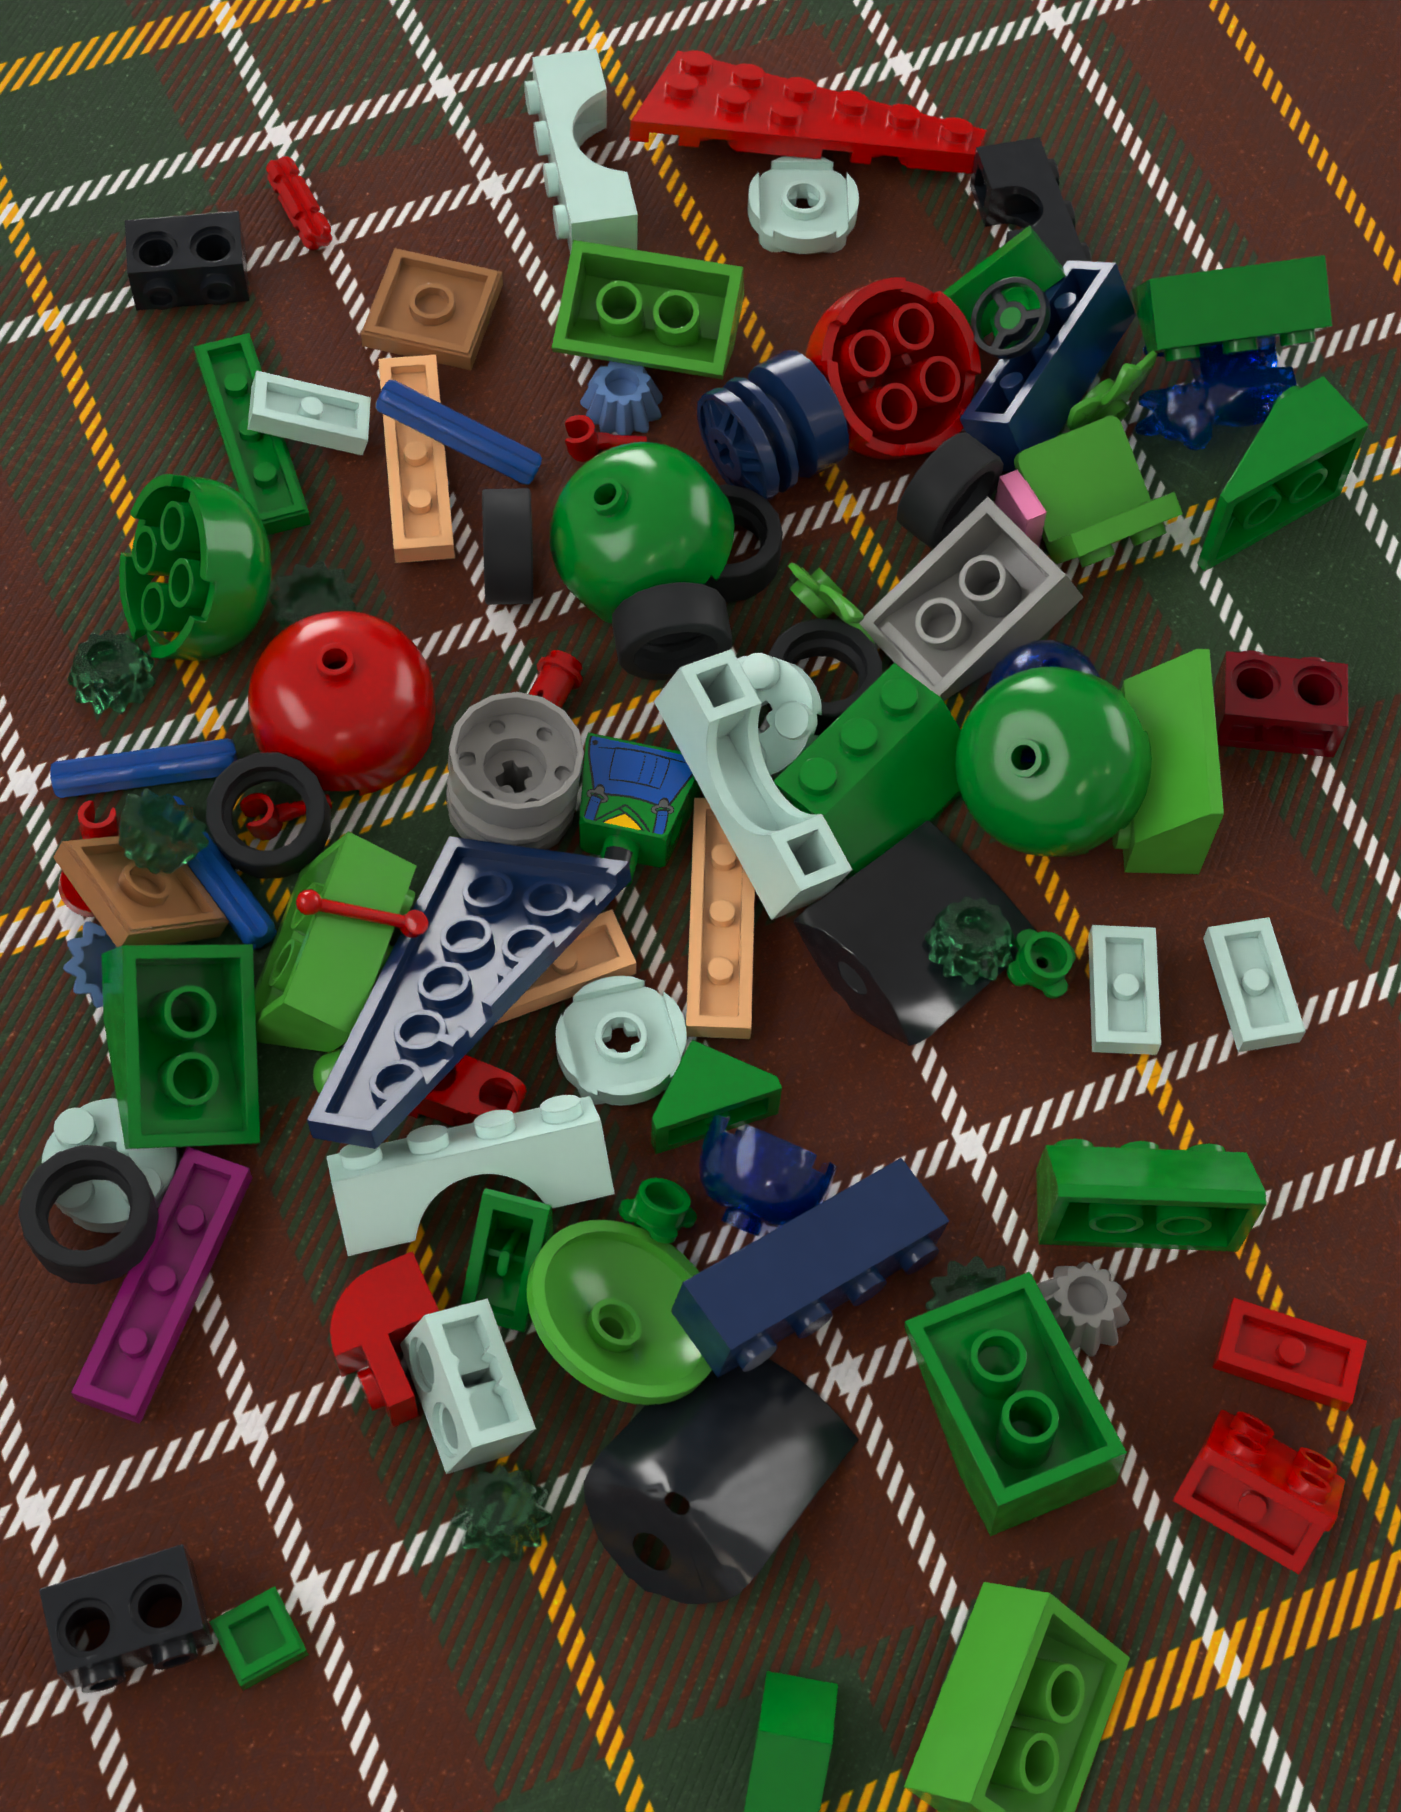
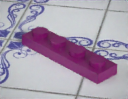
[71,1147,252,1424]

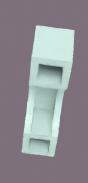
[524,49,638,254]
[654,649,852,920]
[327,1095,615,1256]

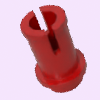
[528,650,583,709]

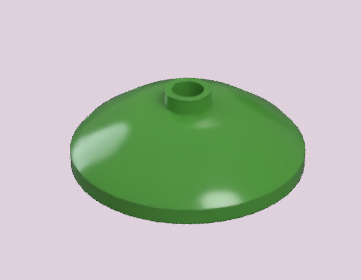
[527,1220,712,1405]

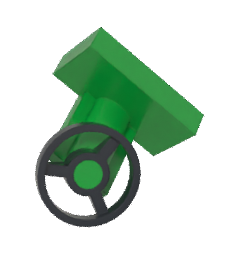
[943,225,1066,359]

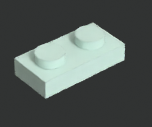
[248,371,371,455]
[1203,917,1306,1052]
[1088,925,1161,1055]

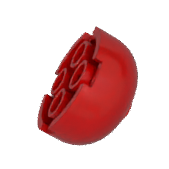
[805,277,981,460]
[248,611,436,796]

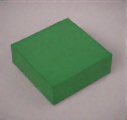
[209,1586,309,1691]

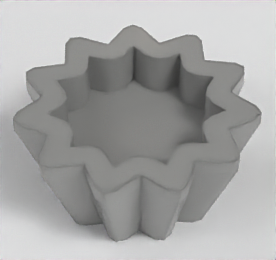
[1037,1262,1130,1357]

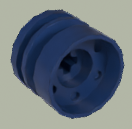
[697,350,850,501]

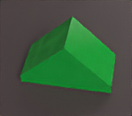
[651,1040,782,1155]
[461,1188,554,1333]
[743,1671,838,1812]

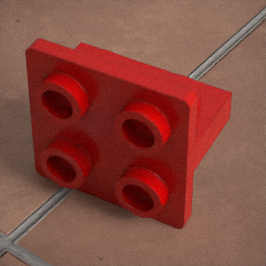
[1172,1409,1345,1574]

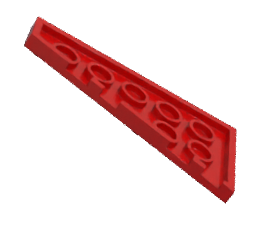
[629,50,987,174]

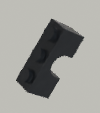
[970,137,1092,293]

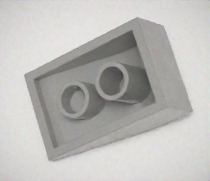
[859,497,1083,701]

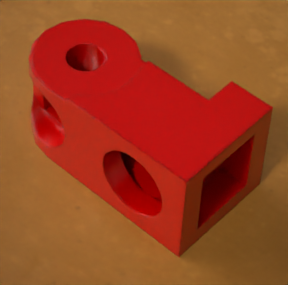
[408,1055,527,1127]

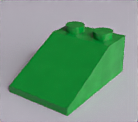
[1197,376,1368,572]
[101,944,260,1149]
[904,1271,1127,1536]

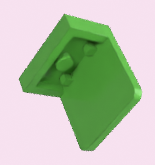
[1014,416,1183,568]

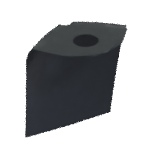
[793,820,1036,1046]
[584,1359,859,1604]

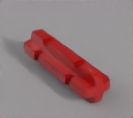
[266,156,332,251]

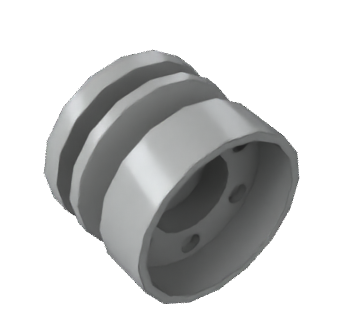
[446,692,584,850]

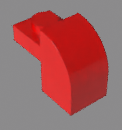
[330,1251,439,1427]

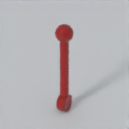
[296,889,429,938]

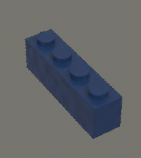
[960,260,1136,472]
[671,1158,949,1378]

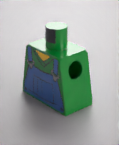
[579,732,701,887]

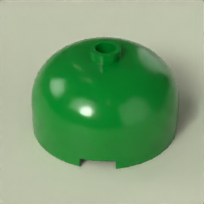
[549,442,734,624]
[119,474,272,661]
[955,667,1152,857]

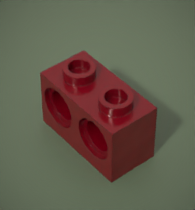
[1214,650,1349,758]

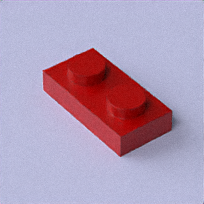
[1212,1298,1367,1412]

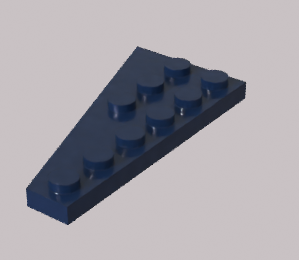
[307,836,632,1149]

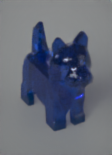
[1135,337,1297,451]

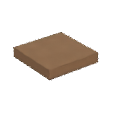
[361,248,503,371]
[53,832,229,947]

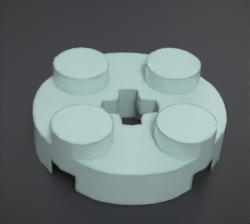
[747,156,859,254]
[737,653,822,778]
[556,976,687,1106]
[41,1098,180,1233]

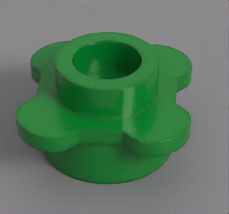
[1007,929,1076,999]
[619,1178,697,1244]

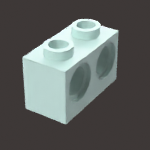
[400,1298,536,1474]

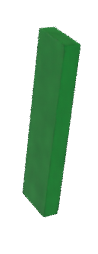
[193,333,311,535]

